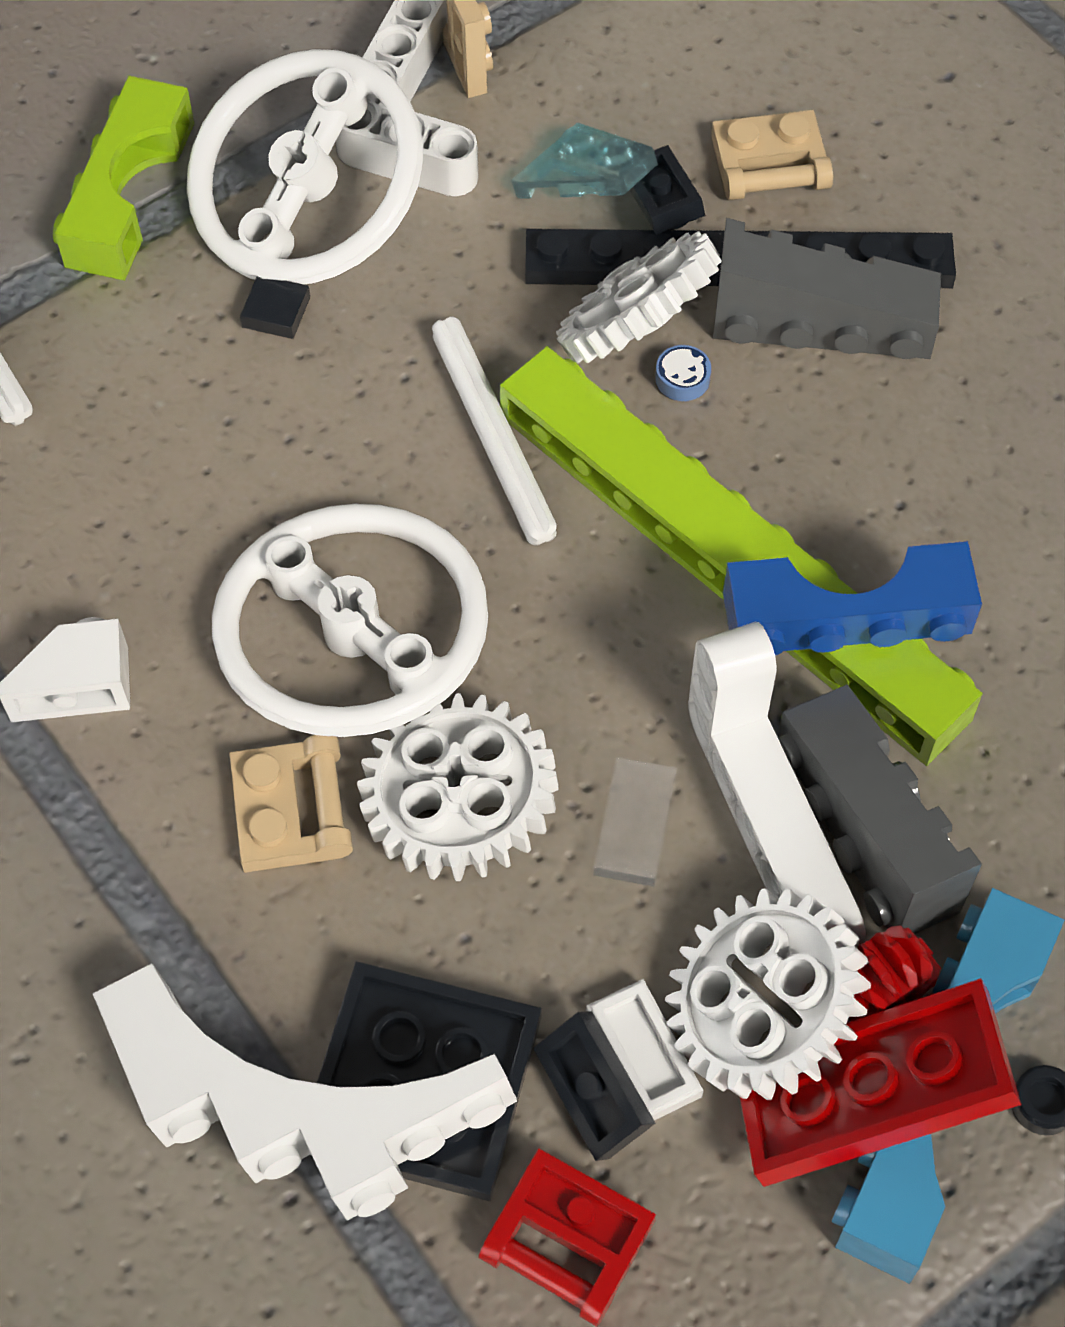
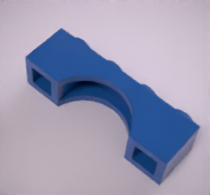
[723,541,982,656]

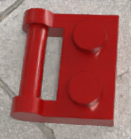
[478,1148,656,1327]

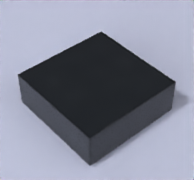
[240,276,310,339]

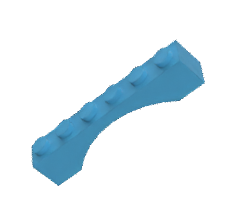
[831,888,1065,1284]

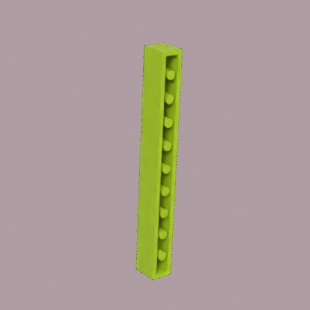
[500,346,983,767]

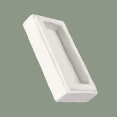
[586,979,703,1120]

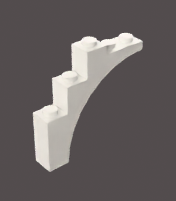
[93,963,517,1221]

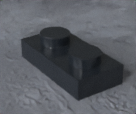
[619,145,706,235]
[533,1011,656,1161]

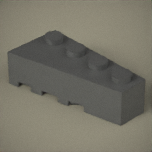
[777,685,982,934]

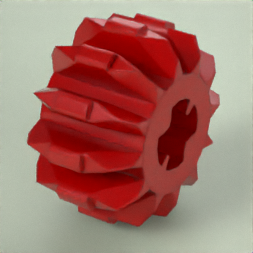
[848,925,941,1022]

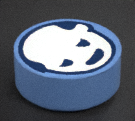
[655,345,711,401]

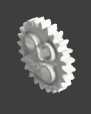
[556,231,722,363]
[357,693,559,881]
[665,888,871,1100]

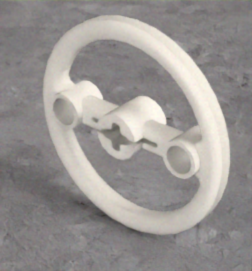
[187,49,423,284]
[212,504,488,737]

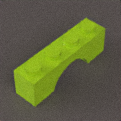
[53,76,195,281]

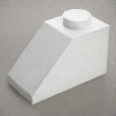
[0,617,130,722]

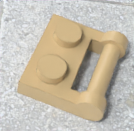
[443,0,493,98]
[711,110,833,200]
[230,735,353,873]

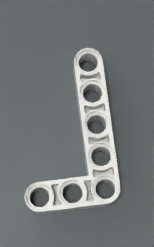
[336,0,478,196]
[688,621,866,947]

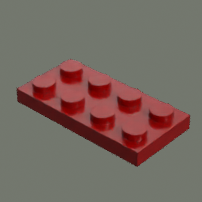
[740,978,1021,1187]

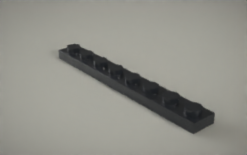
[525,229,956,289]

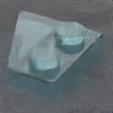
[511,122,658,199]

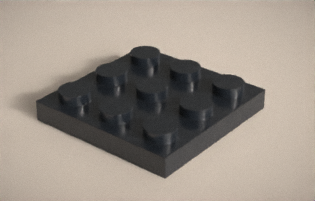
[317,961,542,1202]

